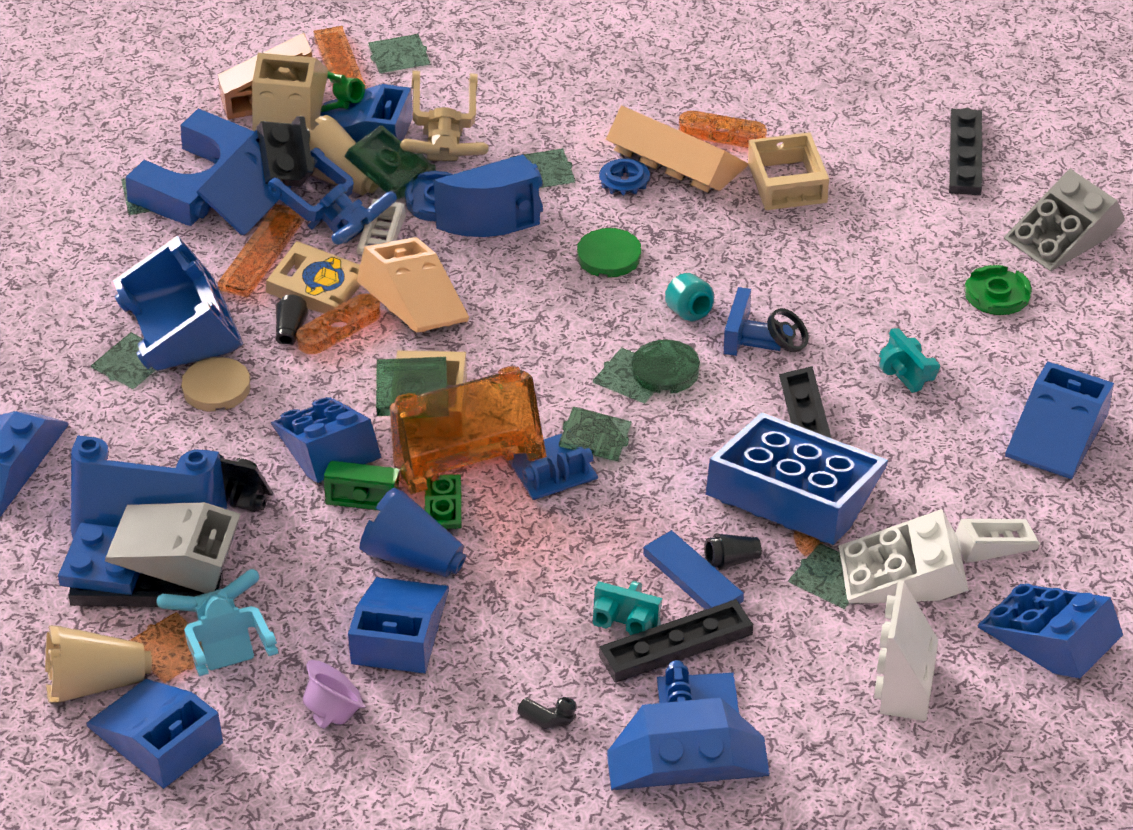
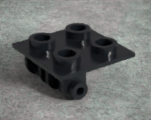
[220,455,274,512]

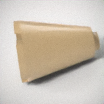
[308,115,381,195]
[45,625,152,703]

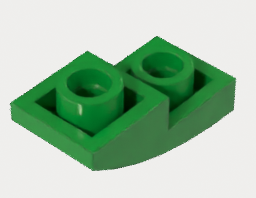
[425,474,462,529]

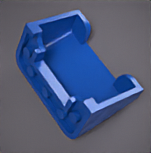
[113,236,243,371]
[71,435,228,539]

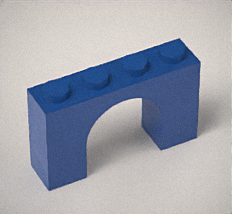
[125,108,255,226]

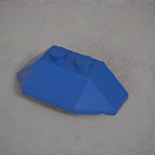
[0,411,69,517]
[607,698,770,791]

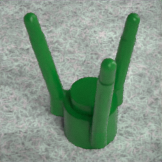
[321,71,365,112]

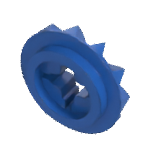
[599,159,650,196]

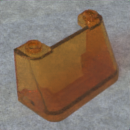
[390,366,547,494]

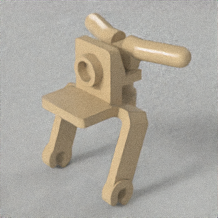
[400,70,489,161]

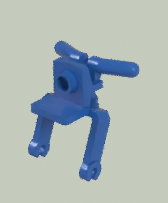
[267,148,397,245]

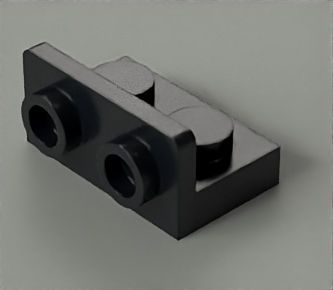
[256,116,315,187]

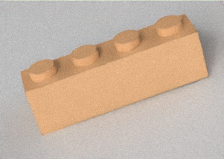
[605,105,749,193]

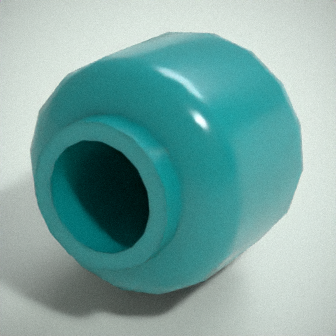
[665,273,715,322]

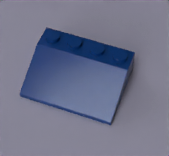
[705,412,888,545]

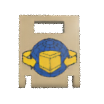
[266,241,360,317]

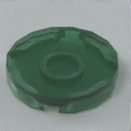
[631,339,700,393]

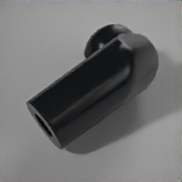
[517,697,577,729]

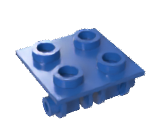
[504,431,598,500]
[657,660,739,713]

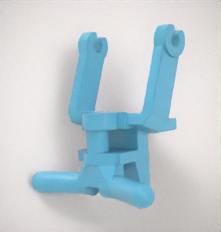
[156,569,279,677]

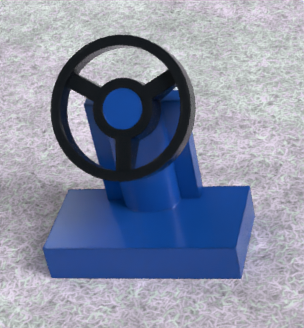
[724,287,809,356]

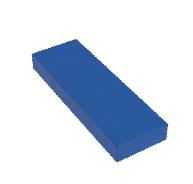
[643,530,744,610]

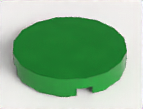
[577,228,641,278]
[964,265,1032,315]

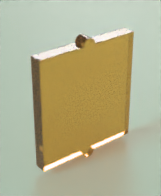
[129,612,203,683]

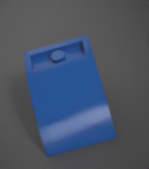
[433,154,543,237]

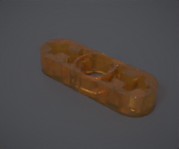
[678,111,767,148]
[296,294,381,354]

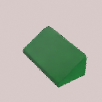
[324,461,400,511]

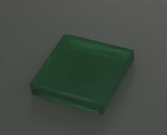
[344,125,428,194]
[376,357,448,416]

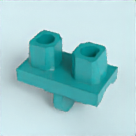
[879,328,940,393]
[593,581,663,635]

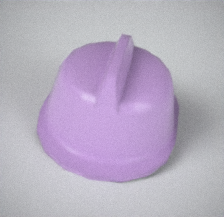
[303,660,366,729]

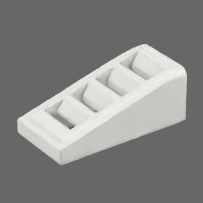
[357,199,406,255]
[955,519,1040,563]

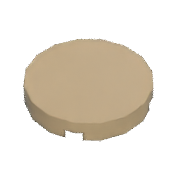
[181,357,250,412]

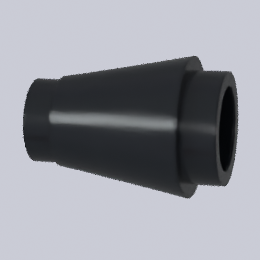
[275,295,309,345]
[704,533,762,570]

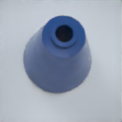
[359,488,467,577]

